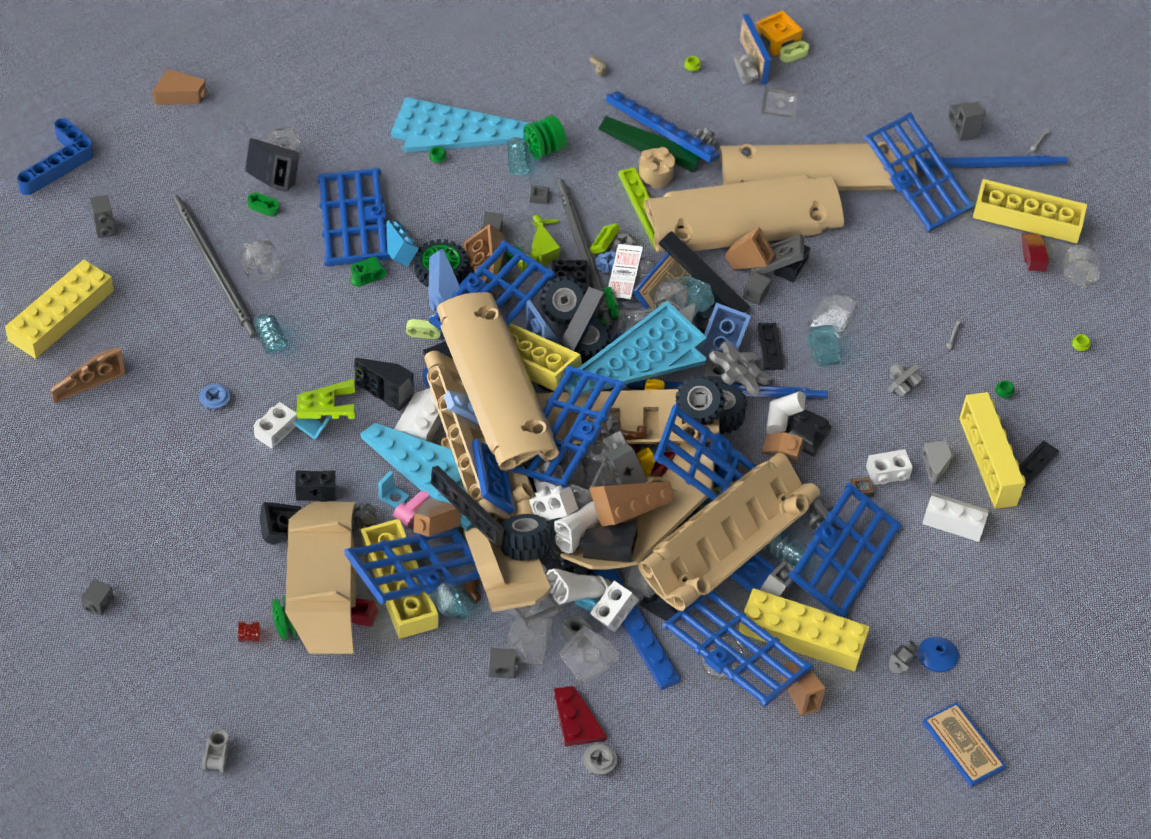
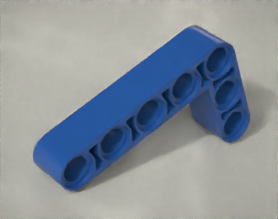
[17,118,94,195]

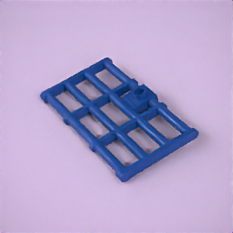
[863,112,976,232]
[317,168,390,266]
[428,241,556,331]
[509,366,626,488]
[654,404,757,500]
[788,483,902,618]
[344,528,480,604]
[663,589,814,707]

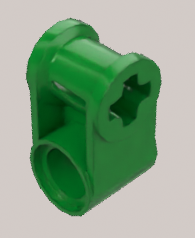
[350,257,387,287]

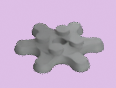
[709,341,771,396]

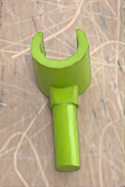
[532,214,558,228]

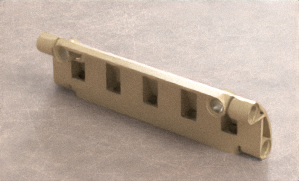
[719,141,917,191]
[644,175,844,252]
[437,292,559,471]
[424,351,534,525]
[525,389,719,446]
[639,453,820,611]

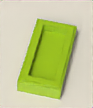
[589,223,620,255]

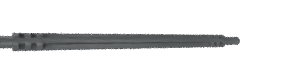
[557,179,613,330]
[173,196,257,338]

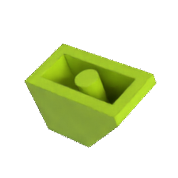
[531,224,560,266]

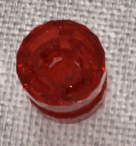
[238,621,260,642]

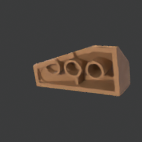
[463,224,505,283]
[50,347,125,403]

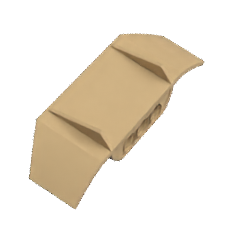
[560,443,714,569]
[285,502,356,654]
[463,526,551,612]

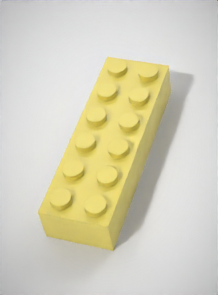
[973,179,1087,243]
[5,259,114,359]
[508,323,582,391]
[959,392,1025,509]
[361,519,438,639]
[739,588,870,672]

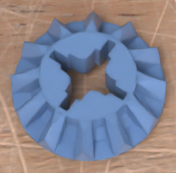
[596,249,617,273]
[199,384,230,411]

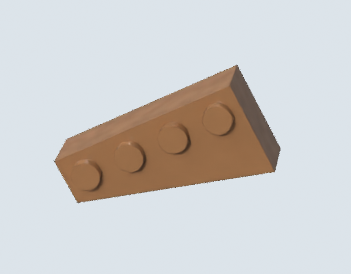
[590,481,675,526]

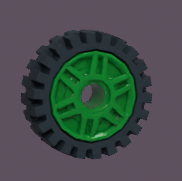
[414,239,468,287]

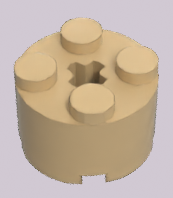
[638,147,675,189]

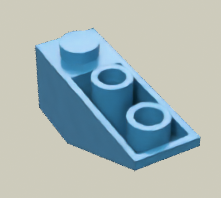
[387,220,419,267]

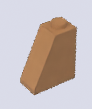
[152,69,208,105]
[725,227,775,270]
[761,432,804,464]
[414,498,461,537]
[781,661,825,716]

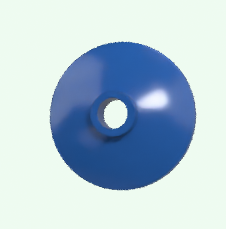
[918,636,959,672]

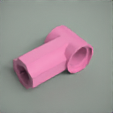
[393,491,431,528]

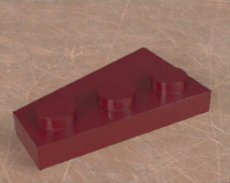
[553,686,607,747]

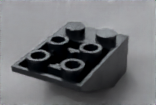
[245,138,300,192]
[552,259,589,292]
[354,358,414,411]

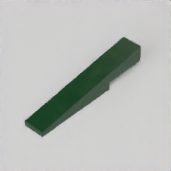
[598,116,701,172]

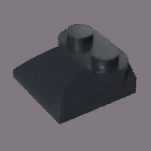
[785,409,832,457]
[259,502,301,545]

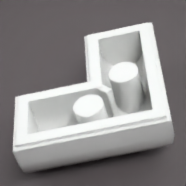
[766,391,806,434]

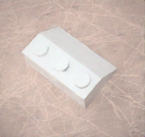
[394,388,442,442]
[922,492,989,542]

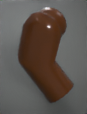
[620,426,648,440]
[463,579,482,604]

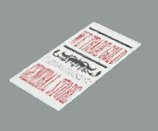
[608,244,643,299]

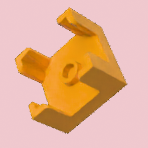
[756,10,803,56]

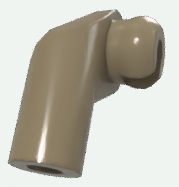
[589,56,606,76]

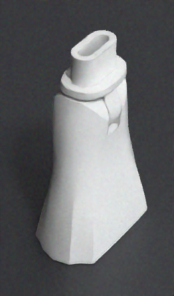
[554,501,599,554]
[546,568,612,605]

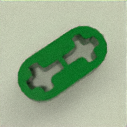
[247,193,280,216]

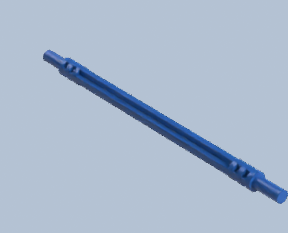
[915,155,1068,169]
[628,380,828,399]

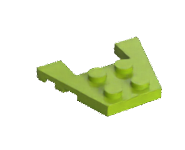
[296,379,356,419]

